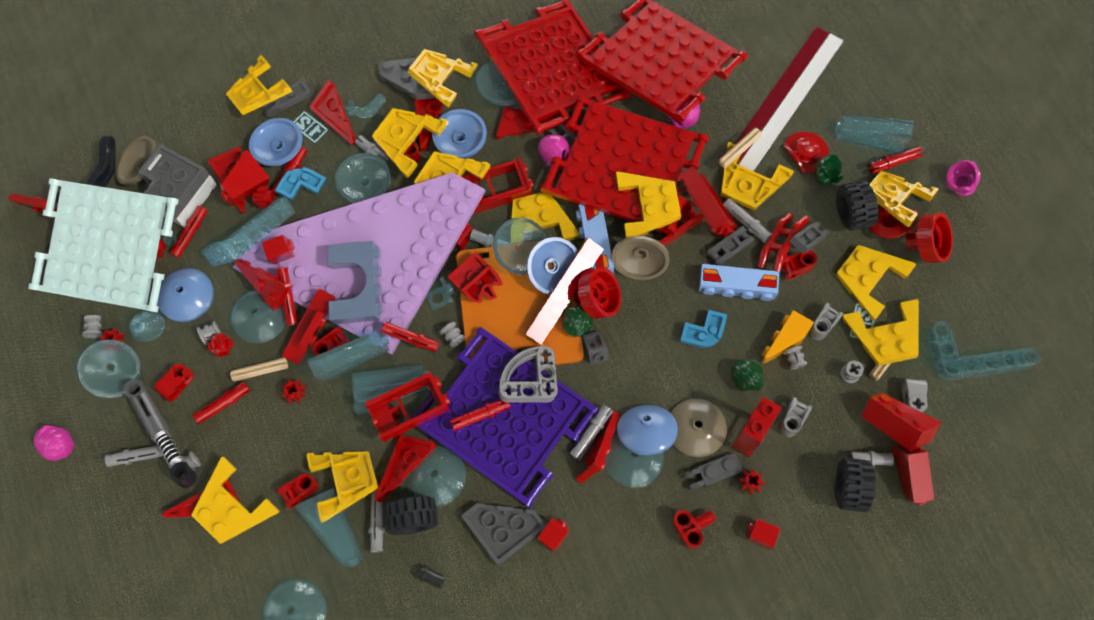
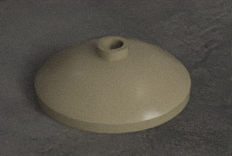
[116,136,157,186]
[612,236,669,280]
[671,399,727,458]

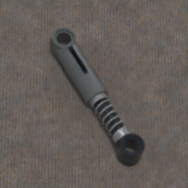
[124,380,197,488]

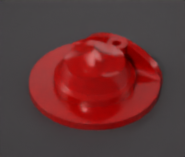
[783,131,829,173]
[869,204,917,238]

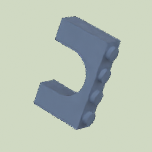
[328,241,383,324]

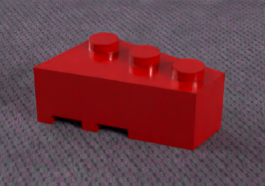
[861,393,942,452]

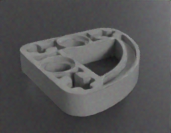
[499,346,557,402]

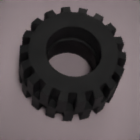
[836,180,878,231]
[835,458,876,512]
[383,496,439,535]

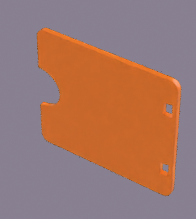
[456,241,584,365]

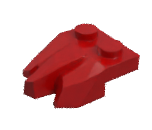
[447,251,503,303]

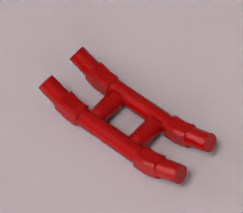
[757,213,809,272]

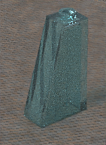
[834,115,915,154]
[307,331,390,381]
[352,365,429,416]
[295,488,364,568]

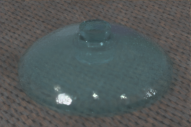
[476,61,518,106]
[335,153,391,203]
[493,217,547,275]
[230,289,286,343]
[77,339,141,398]
[604,433,664,487]
[406,446,466,507]
[263,579,326,620]

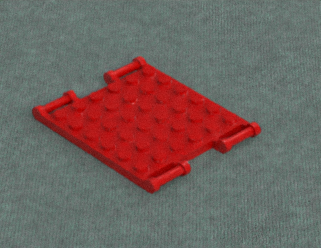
[474,0,631,135]
[575,0,748,123]
[540,95,709,235]

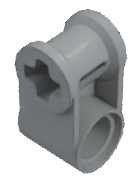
[809,302,844,341]
[902,378,928,412]
[780,397,812,437]

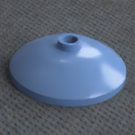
[432,109,487,159]
[249,118,303,166]
[526,237,578,295]
[157,268,214,322]
[617,405,678,455]

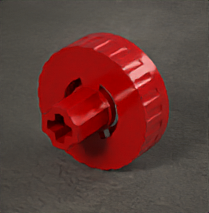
[906,213,953,263]
[574,267,621,319]

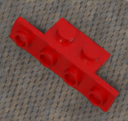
[282,289,336,364]

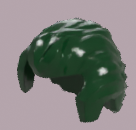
[814,154,844,186]
[562,303,593,337]
[731,359,764,391]

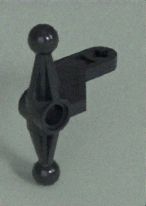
[55,135,116,203]

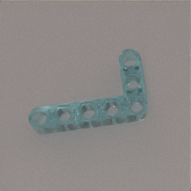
[200,195,296,267]
[927,321,1040,381]

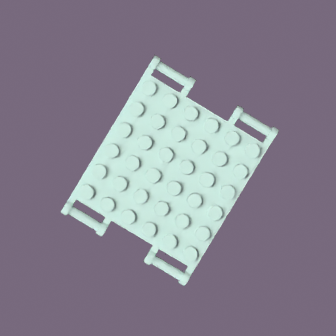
[28,178,179,312]

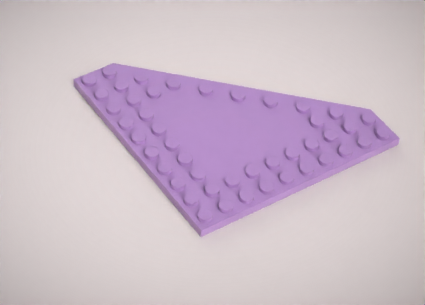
[233,173,485,355]

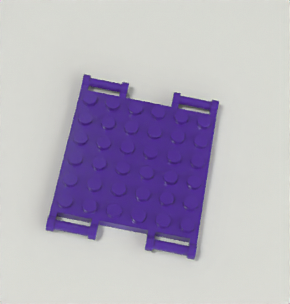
[410,327,599,509]

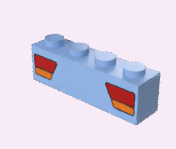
[576,205,614,274]
[698,264,779,301]

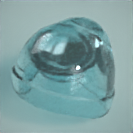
[129,310,165,342]

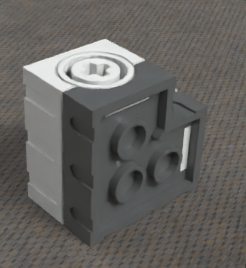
[138,144,217,228]

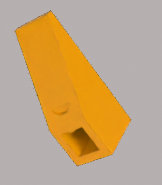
[761,310,814,364]

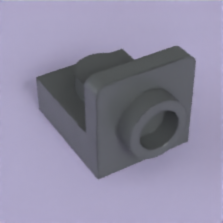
[583,331,609,364]

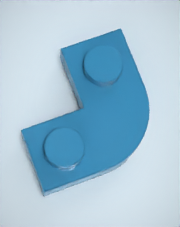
[275,167,326,201]
[680,310,727,348]

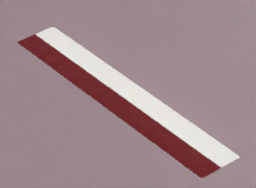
[734,27,843,171]

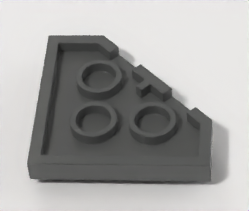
[379,57,435,100]
[461,503,546,566]

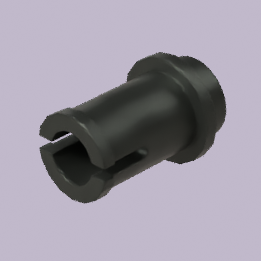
[418,566,446,589]

